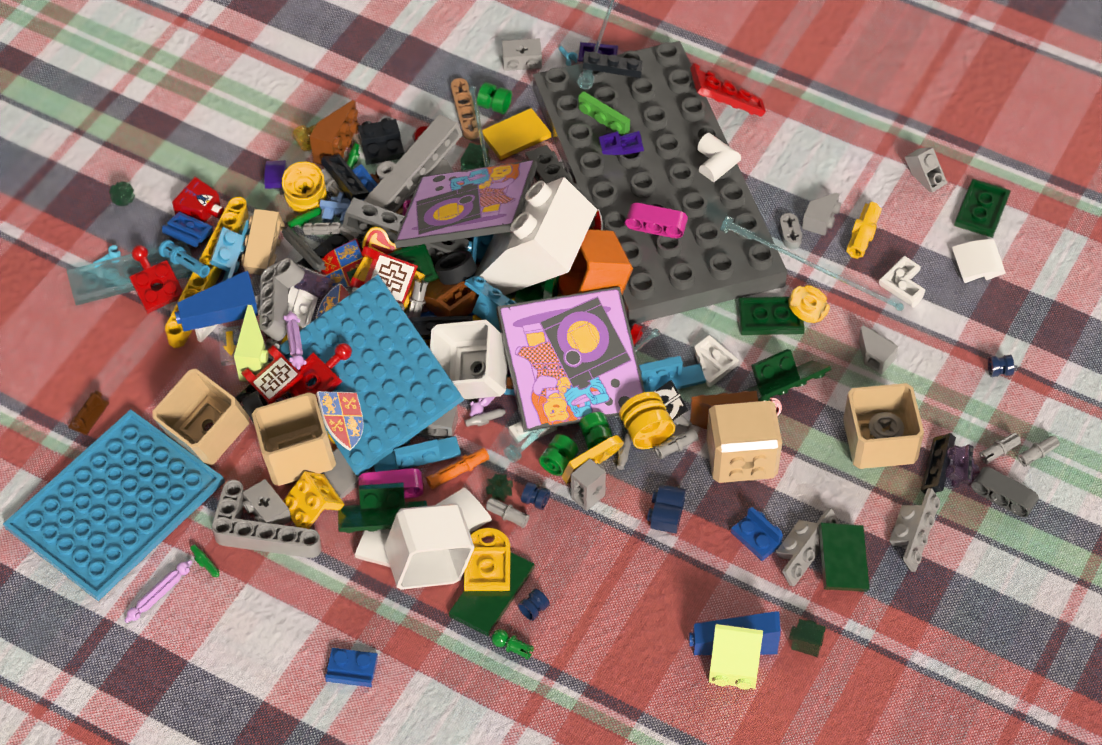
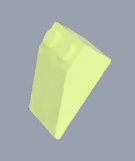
[234,305,270,382]
[709,624,763,689]

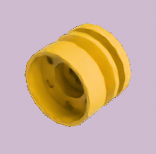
[282,161,327,214]
[619,392,675,449]

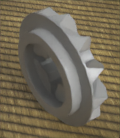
[868,412,904,439]

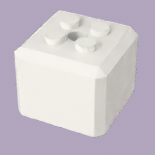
[430,320,507,399]
[384,504,475,590]

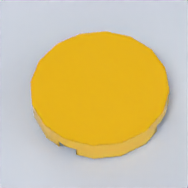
[788,285,830,323]

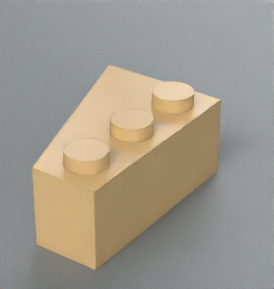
[241,209,286,275]

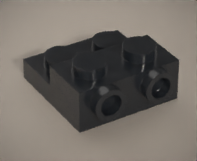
[358,118,405,165]

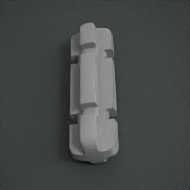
[303,222,341,235]

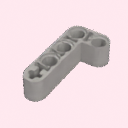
[259,258,305,341]

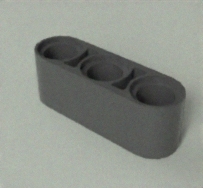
[971,467,1039,517]

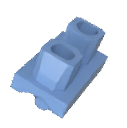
[319,192,351,224]

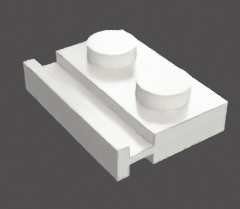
[288,286,318,331]

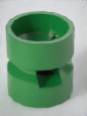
[477,82,512,114]
[579,412,613,450]
[539,434,579,476]

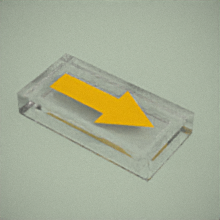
[218,326,240,366]

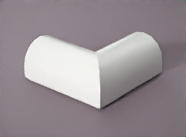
[697,133,741,182]
[879,256,925,308]

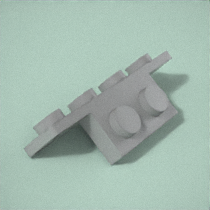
[889,488,940,572]
[776,508,839,586]

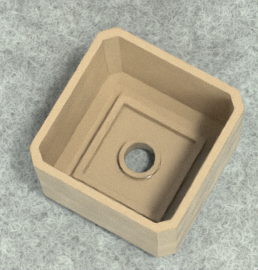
[153,369,250,465]
[843,383,924,469]
[252,393,336,486]
[706,401,782,483]

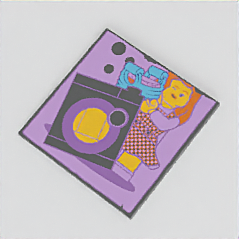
[394,159,538,248]
[496,287,645,432]

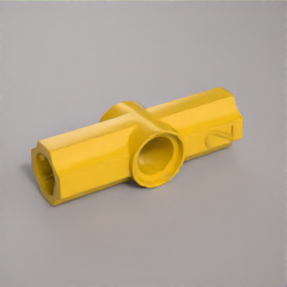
[846,202,882,259]

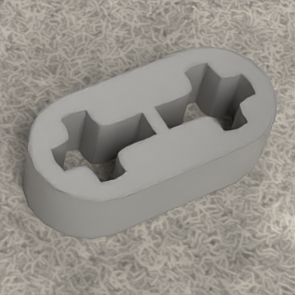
[779,213,802,249]

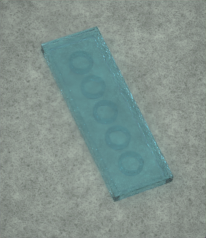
[67,241,193,306]

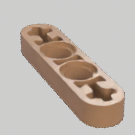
[451,78,480,140]

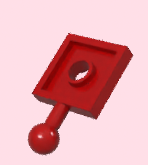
[129,245,183,314]
[289,343,352,405]

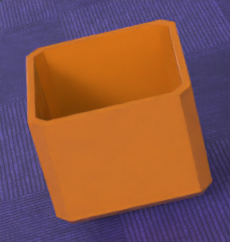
[559,230,633,296]

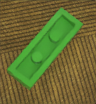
[579,91,630,136]

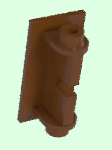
[68,391,109,436]

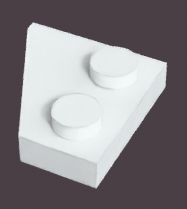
[694,335,739,388]

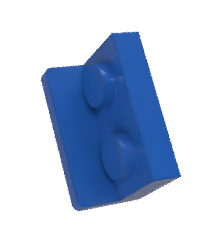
[731,507,783,561]

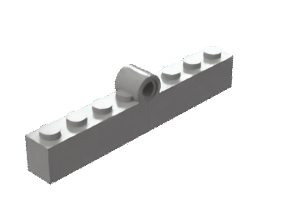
[339,114,463,241]

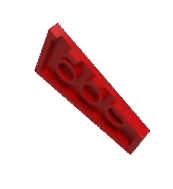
[690,63,766,117]

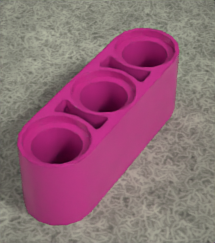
[625,203,688,239]
[358,468,423,498]

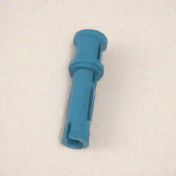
[159,240,210,278]

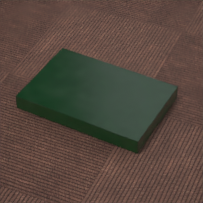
[954,179,1011,238]
[738,297,805,335]
[818,523,870,592]

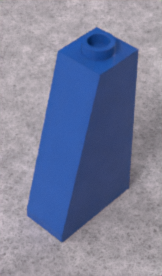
[175,271,258,332]
[689,611,781,655]

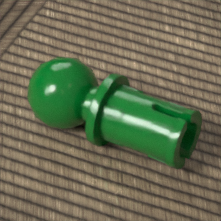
[491,629,534,660]

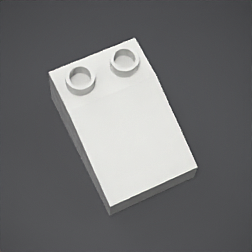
[473,177,597,295]

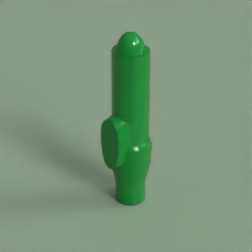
[347,143,360,170]
[288,207,322,228]
[190,545,220,578]

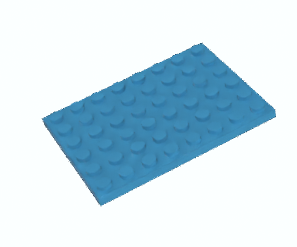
[279,275,465,476]
[3,409,225,601]

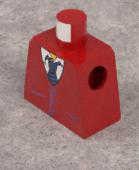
[172,177,224,223]

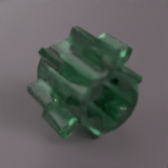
[109,181,135,206]
[486,473,513,501]

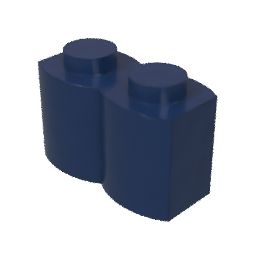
[647,484,686,534]

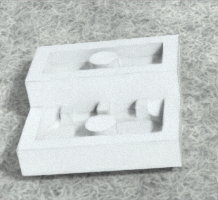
[952,239,1006,283]
[436,487,492,533]
[355,529,390,567]

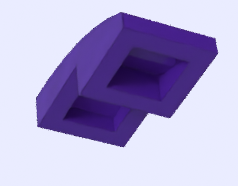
[599,131,644,155]
[264,160,286,189]

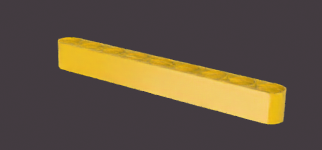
[165,197,249,348]

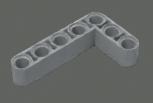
[212,480,322,558]

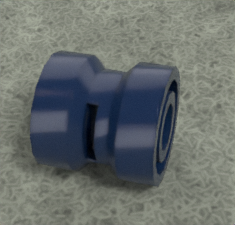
[988,354,1014,377]
[521,482,550,510]
[518,589,550,621]

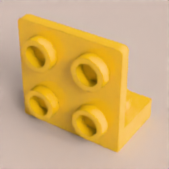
[283,471,344,529]

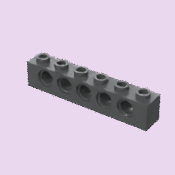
[525,145,596,228]
[342,198,469,262]

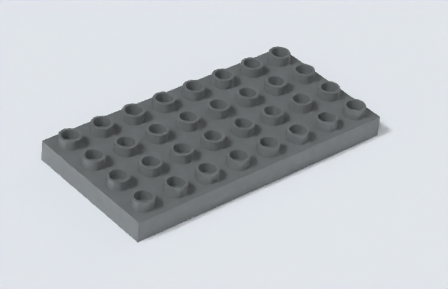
[533,41,787,325]

